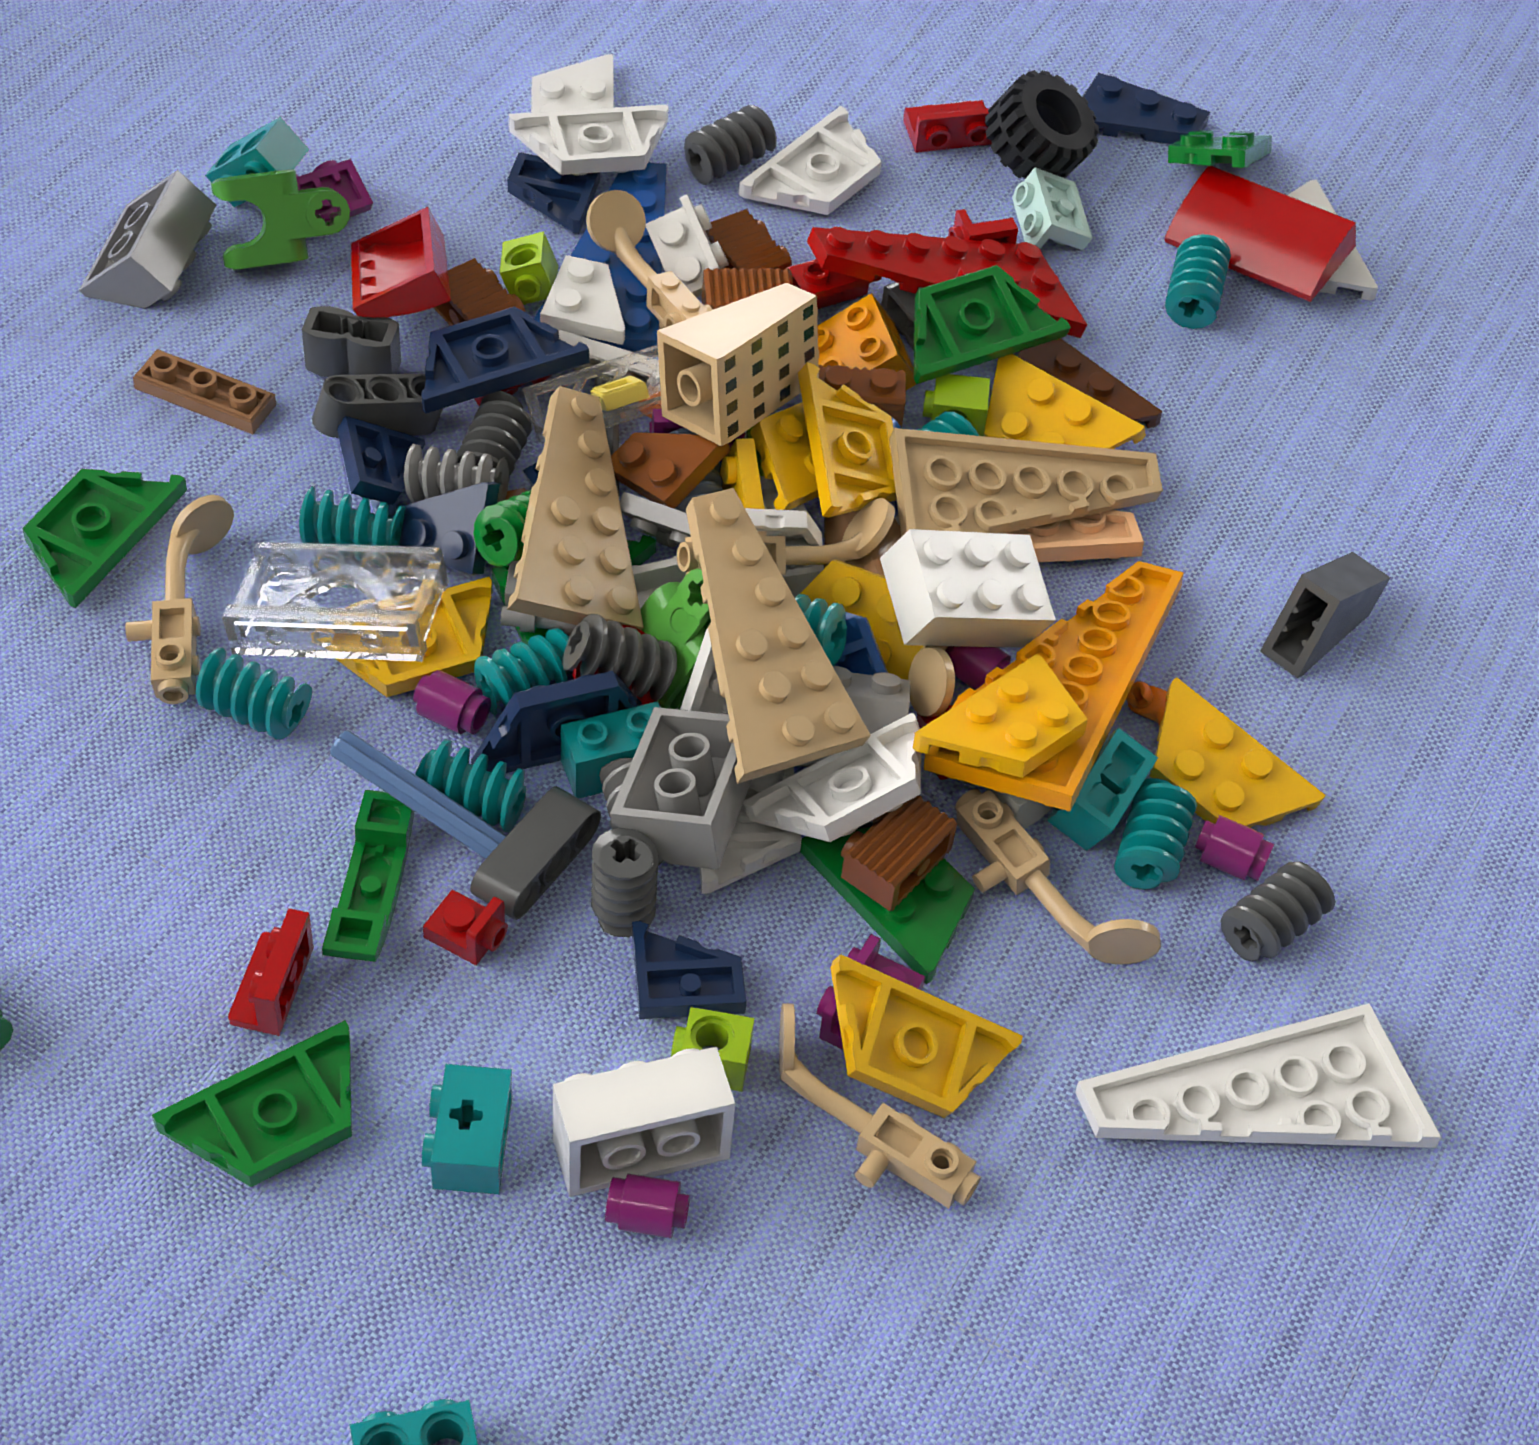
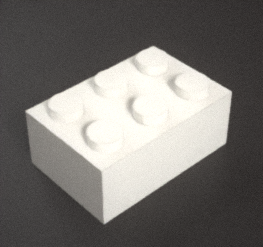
[880,529,1056,648]
[553,1047,735,1197]

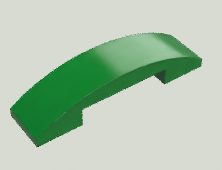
[322,790,415,962]

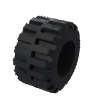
[985,70,1099,179]

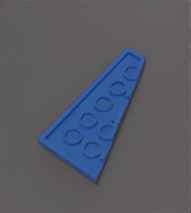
[534,162,667,353]

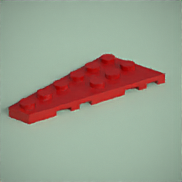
[807,227,1088,338]

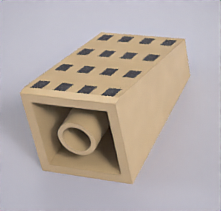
[657,283,819,446]

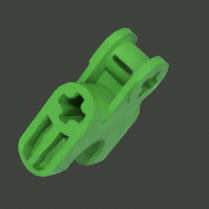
[211,169,350,270]
[640,568,711,710]

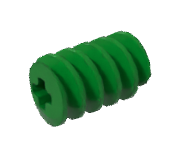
[473,490,531,567]

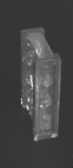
[222,542,449,662]

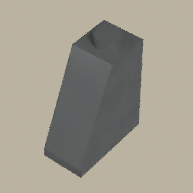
[1260,552,1391,678]

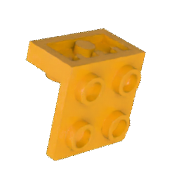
[817,293,916,390]

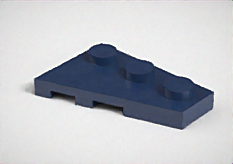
[1083,72,1210,144]

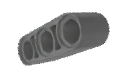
[312,374,443,438]
[470,786,601,920]

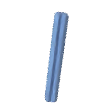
[330,730,506,859]

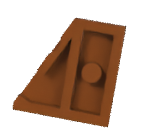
[611,432,731,509]

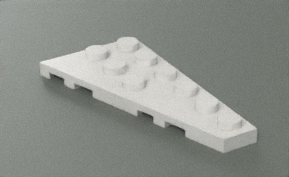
[1075,1003,1441,1148]

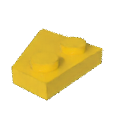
[720,438,764,509]

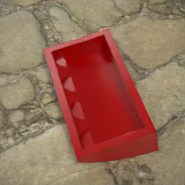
[1165,166,1356,302]
[351,207,451,317]

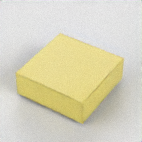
[590,375,650,412]

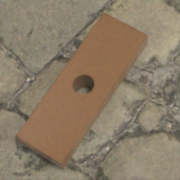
[133,349,276,434]

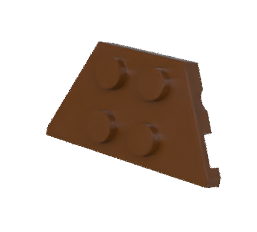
[1018,338,1163,428]

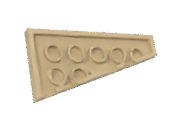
[507,386,644,630]
[889,428,1163,537]
[686,488,871,784]

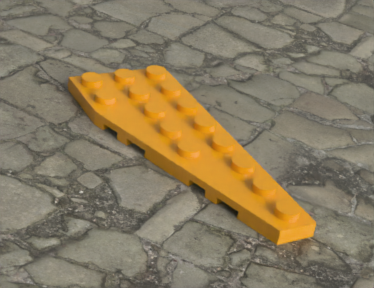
[924,561,1184,812]

